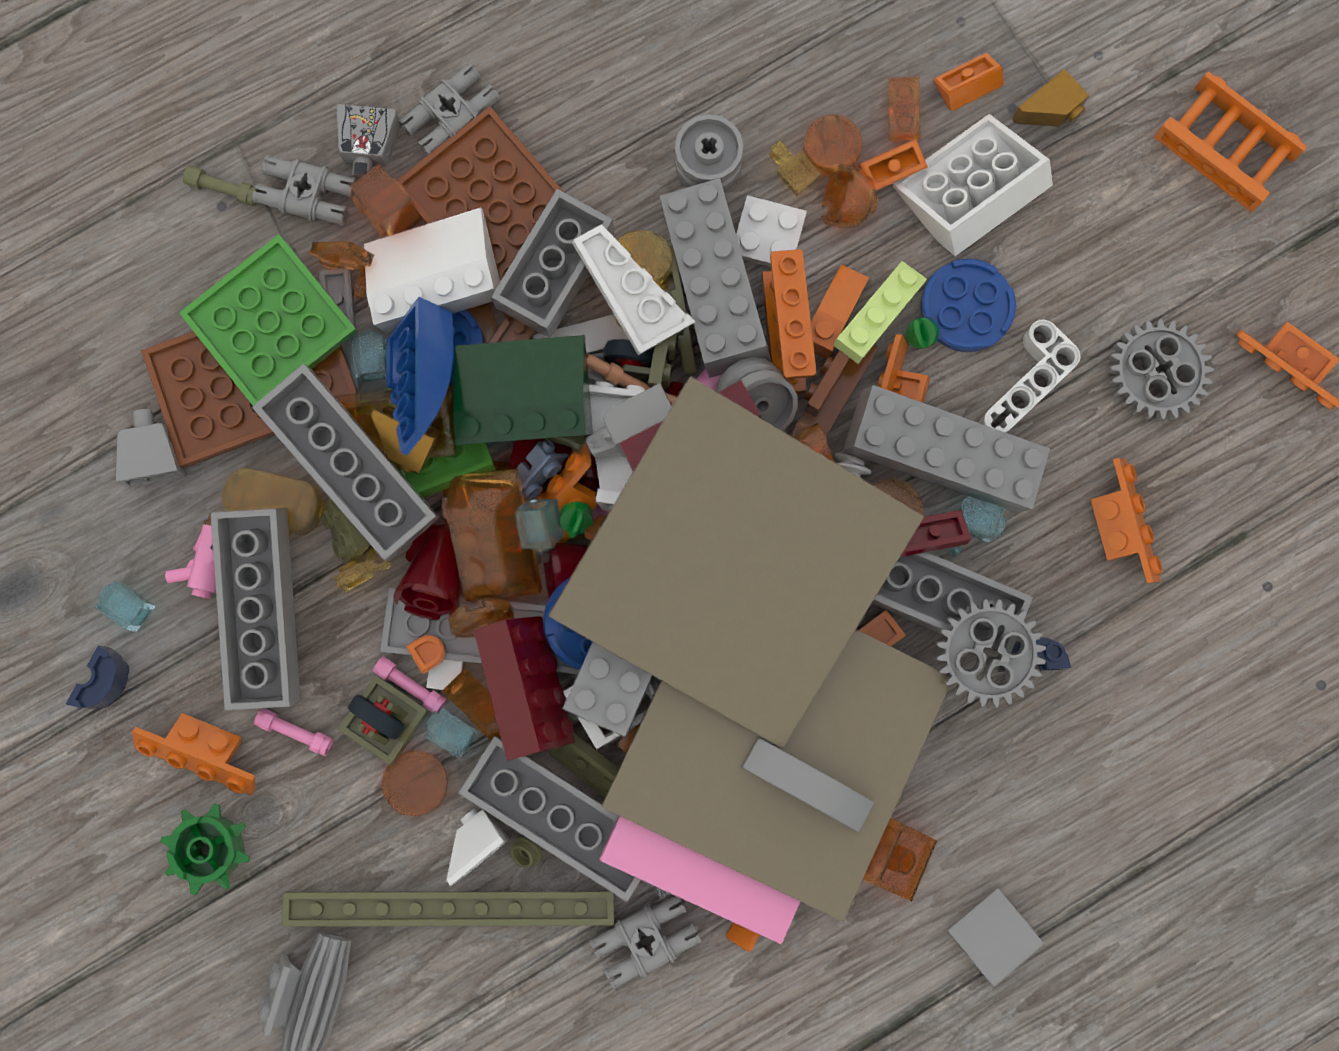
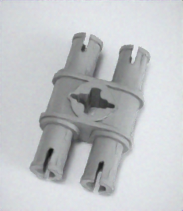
[398,63,501,156]
[252,155,358,226]
[589,895,702,990]

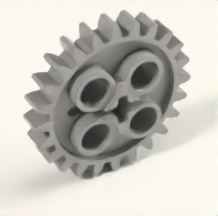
[1107,319,1214,422]
[935,598,1046,707]

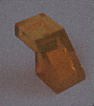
[442,668,501,741]

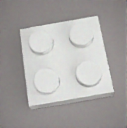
[736,195,807,267]

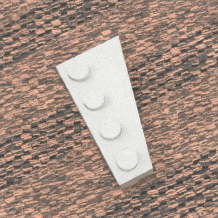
[572,224,695,356]

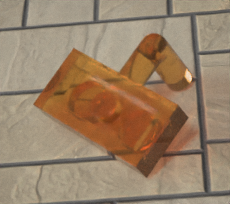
[309,241,374,300]

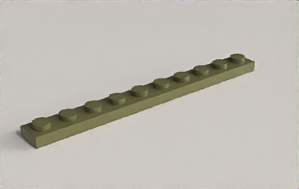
[282,891,614,927]

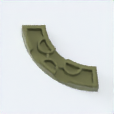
[662,245,696,374]

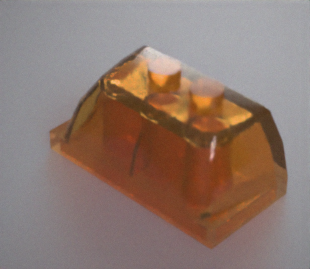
[445,469,542,604]

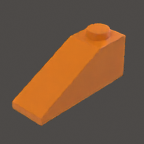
[811,264,869,359]

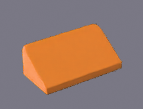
[933,53,1004,111]
[856,139,928,193]

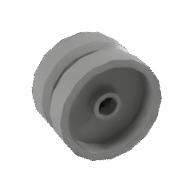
[675,114,744,191]
[716,356,798,431]

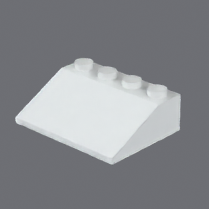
[893,114,1053,256]
[364,208,500,333]

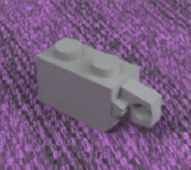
[586,383,672,460]

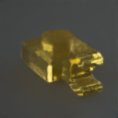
[769,140,821,196]
[333,547,392,592]

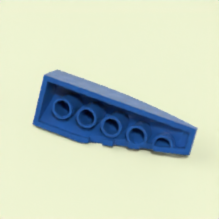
[386,297,455,455]

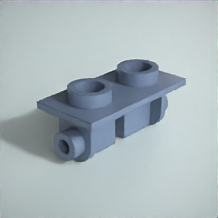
[506,439,569,501]

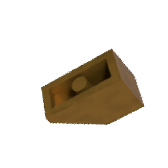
[1012,69,1090,127]
[371,402,441,473]

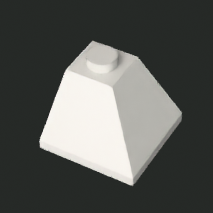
[446,808,510,886]

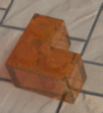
[349,164,422,238]

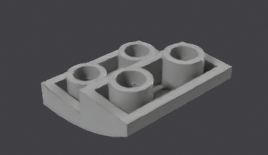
[947,888,1044,988]

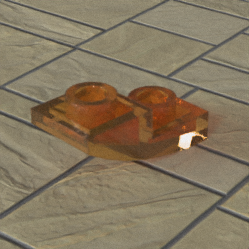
[888,76,921,141]

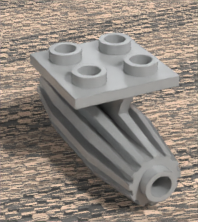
[257,932,351,1051]

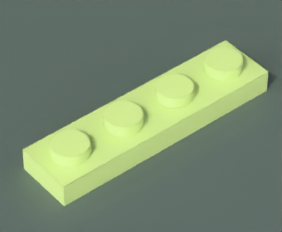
[833,261,927,364]

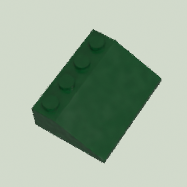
[453,335,593,445]

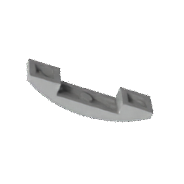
[742,738,874,832]

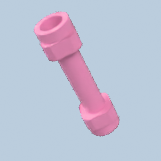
[372,656,447,715]
[254,708,334,756]

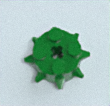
[160,804,250,895]

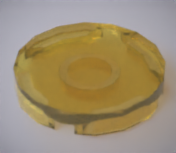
[617,230,672,286]

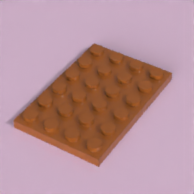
[394,106,565,322]
[141,331,361,468]

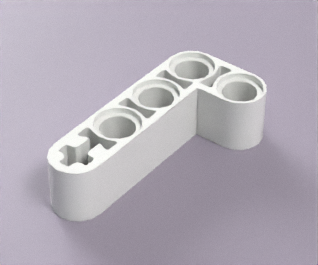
[979,319,1081,433]

